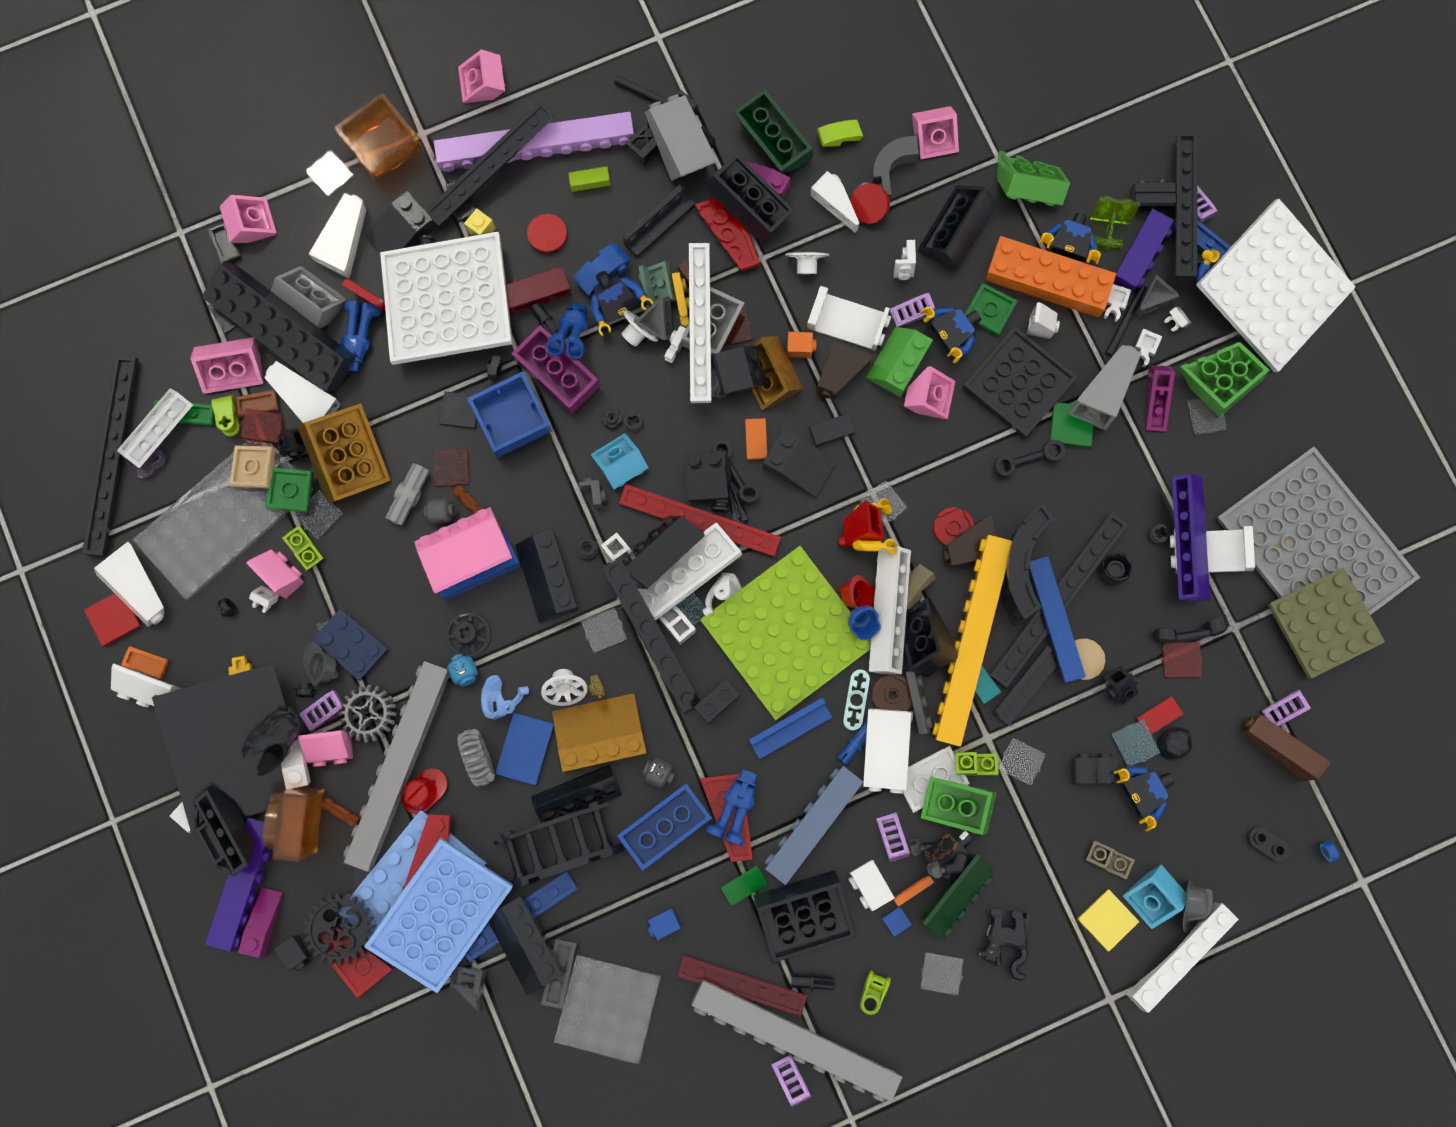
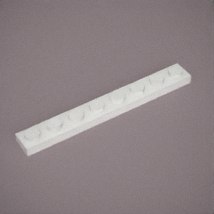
[689,243,711,403]

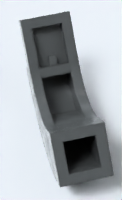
[872,135,919,200]

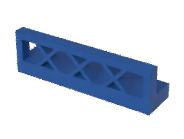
[749,697,832,760]

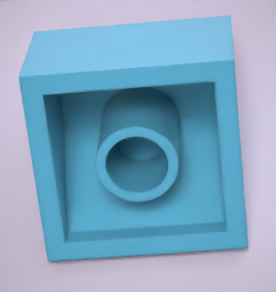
[590,433,649,489]
[1123,865,1187,929]

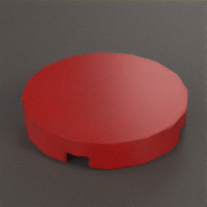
[851,182,890,224]
[527,214,568,254]
[933,507,974,546]

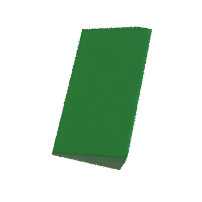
[721,866,768,906]

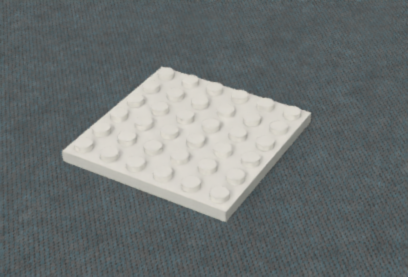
[1196,199,1355,373]
[380,232,513,365]

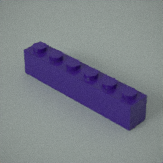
[1172,473,1210,602]
[205,818,278,952]

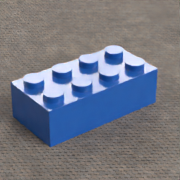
[617,784,712,871]

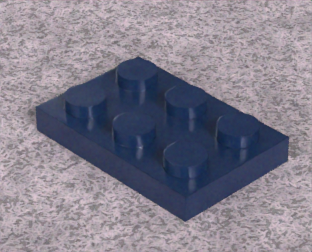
[312,608,389,681]

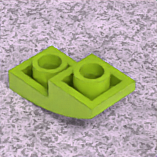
[817,120,863,147]
[282,525,324,571]
[955,752,999,776]

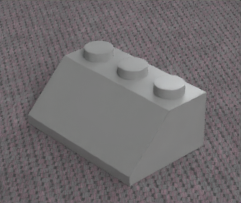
[271,266,347,329]
[681,287,745,356]

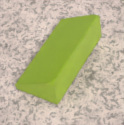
[569,166,611,192]

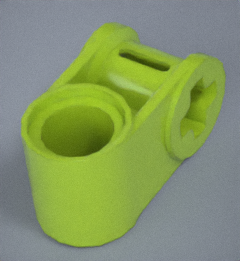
[212,395,240,437]
[859,970,891,1015]

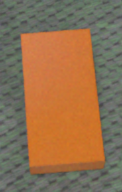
[745,418,767,460]
[121,646,170,680]
[893,875,934,907]

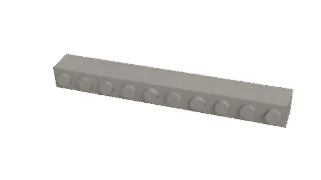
[343,661,450,872]
[691,979,902,1102]

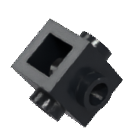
[277,427,307,459]
[1103,666,1139,705]

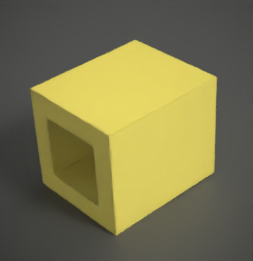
[464,208,496,236]

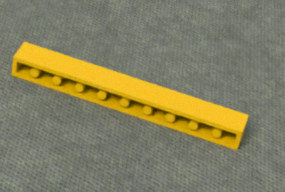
[932,535,1012,747]

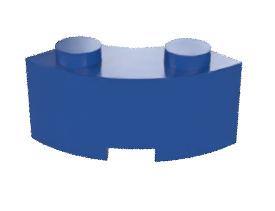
[573,242,631,295]

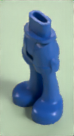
[340,301,382,372]
[546,303,588,359]
[705,769,758,847]

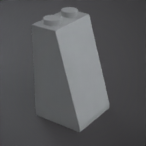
[645,94,717,181]
[1068,345,1142,430]

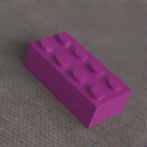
[511,325,600,415]

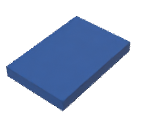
[495,713,554,786]

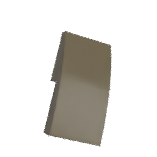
[907,564,936,610]
[1086,841,1135,880]

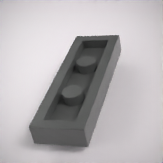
[906,671,934,735]
[541,938,577,1009]

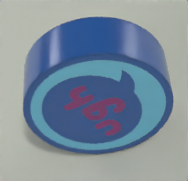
[1320,840,1339,863]

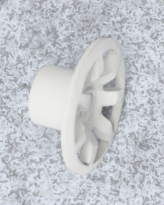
[785,252,829,274]
[621,310,658,347]
[541,669,587,706]

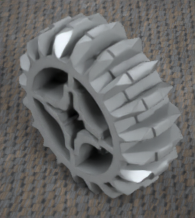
[339,685,397,743]
[457,729,495,787]

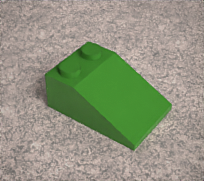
[921,776,997,835]

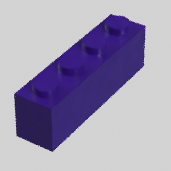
[1114,209,1174,293]

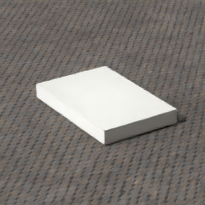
[903,746,970,813]

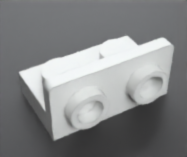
[893,240,916,280]

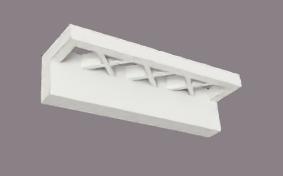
[117,388,193,468]

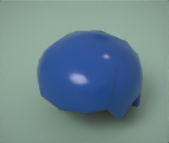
[848,606,881,640]

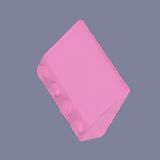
[414,507,512,593]

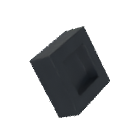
[486,355,504,381]

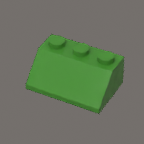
[866,327,933,397]

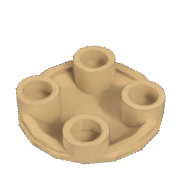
[1075,638,1105,680]

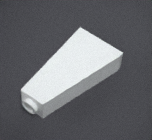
[309,193,367,278]
[264,361,341,423]
[94,542,165,627]

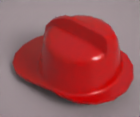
[838,575,875,609]
[402,768,448,814]

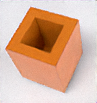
[787,332,816,358]

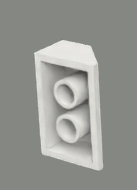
[111,664,182,708]

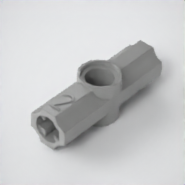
[385,463,430,526]

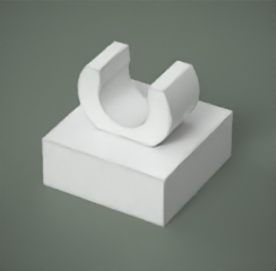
[1164,307,1192,331]
[249,585,279,613]

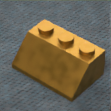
[752,336,804,411]

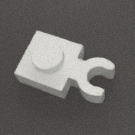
[1104,284,1131,322]
[664,326,686,363]
[1135,329,1162,367]

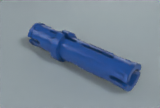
[837,708,877,766]

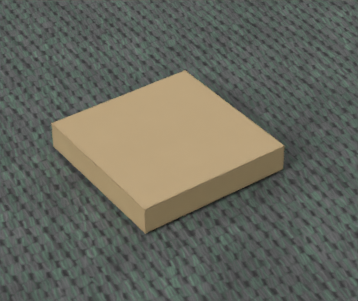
[229,446,276,489]

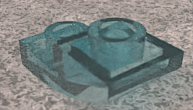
[676,593,706,626]

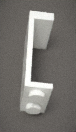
[807,286,891,351]
[1170,526,1255,574]
[863,708,913,793]

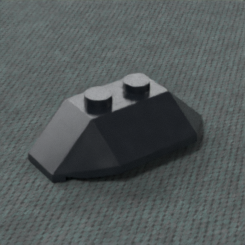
[193,789,255,876]

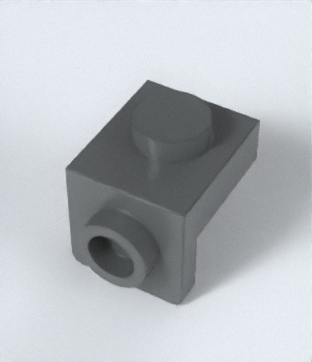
[578,478,606,509]

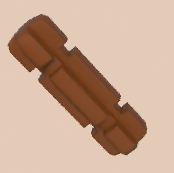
[452,485,483,514]
[320,798,361,827]

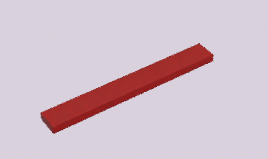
[619,484,781,557]

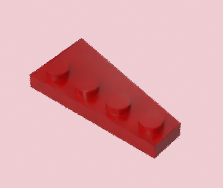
[695,198,760,272]
[700,774,753,862]
[403,814,451,890]
[306,921,393,998]

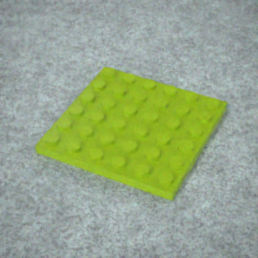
[700,546,871,721]

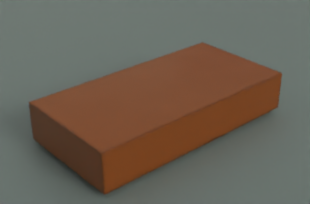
[235,390,280,418]

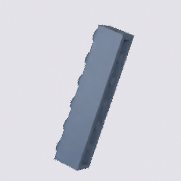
[764,766,863,885]

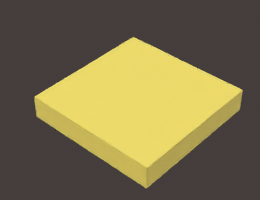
[1077,889,1139,952]

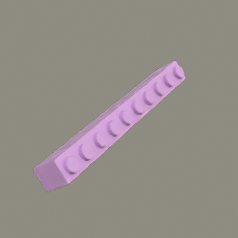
[434,112,634,172]

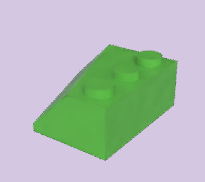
[997,150,1070,206]
[1180,342,1269,418]

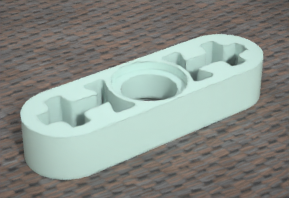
[843,670,870,731]

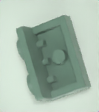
[639,261,676,306]

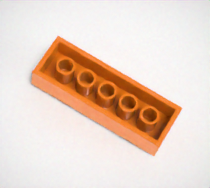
[984,236,1116,318]

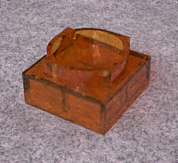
[334,93,423,181]
[262,786,324,862]

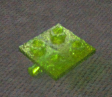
[1090,196,1140,249]

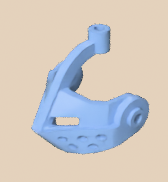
[481,675,529,720]

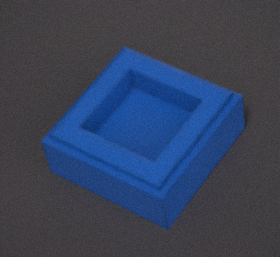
[882,906,912,937]

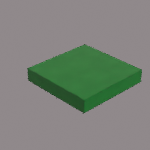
[965,282,1018,337]
[1049,402,1093,448]
[265,467,314,513]

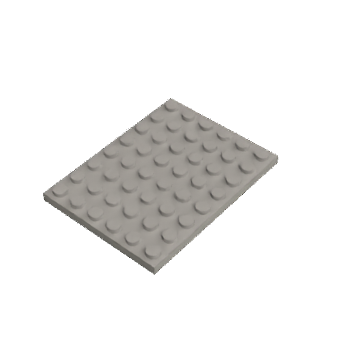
[1216,447,1421,615]

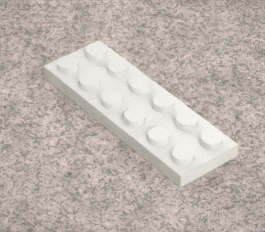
[617,522,742,621]

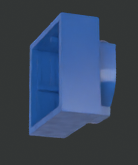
[467,372,552,458]

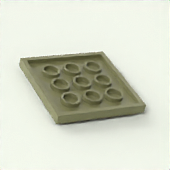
[1267,567,1385,679]

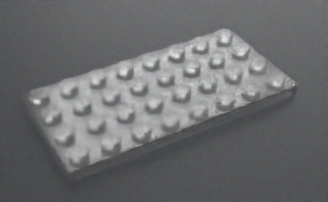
[133,430,314,600]

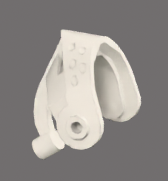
[702,572,742,616]

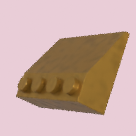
[297,403,391,503]
[552,693,648,773]

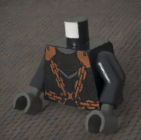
[908,831,974,884]

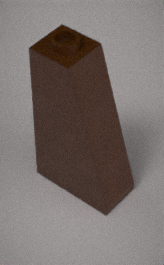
[1242,715,1331,781]

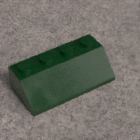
[733,89,813,173]
[918,854,994,939]

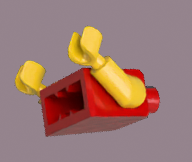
[838,498,897,555]

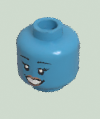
[447,654,478,687]

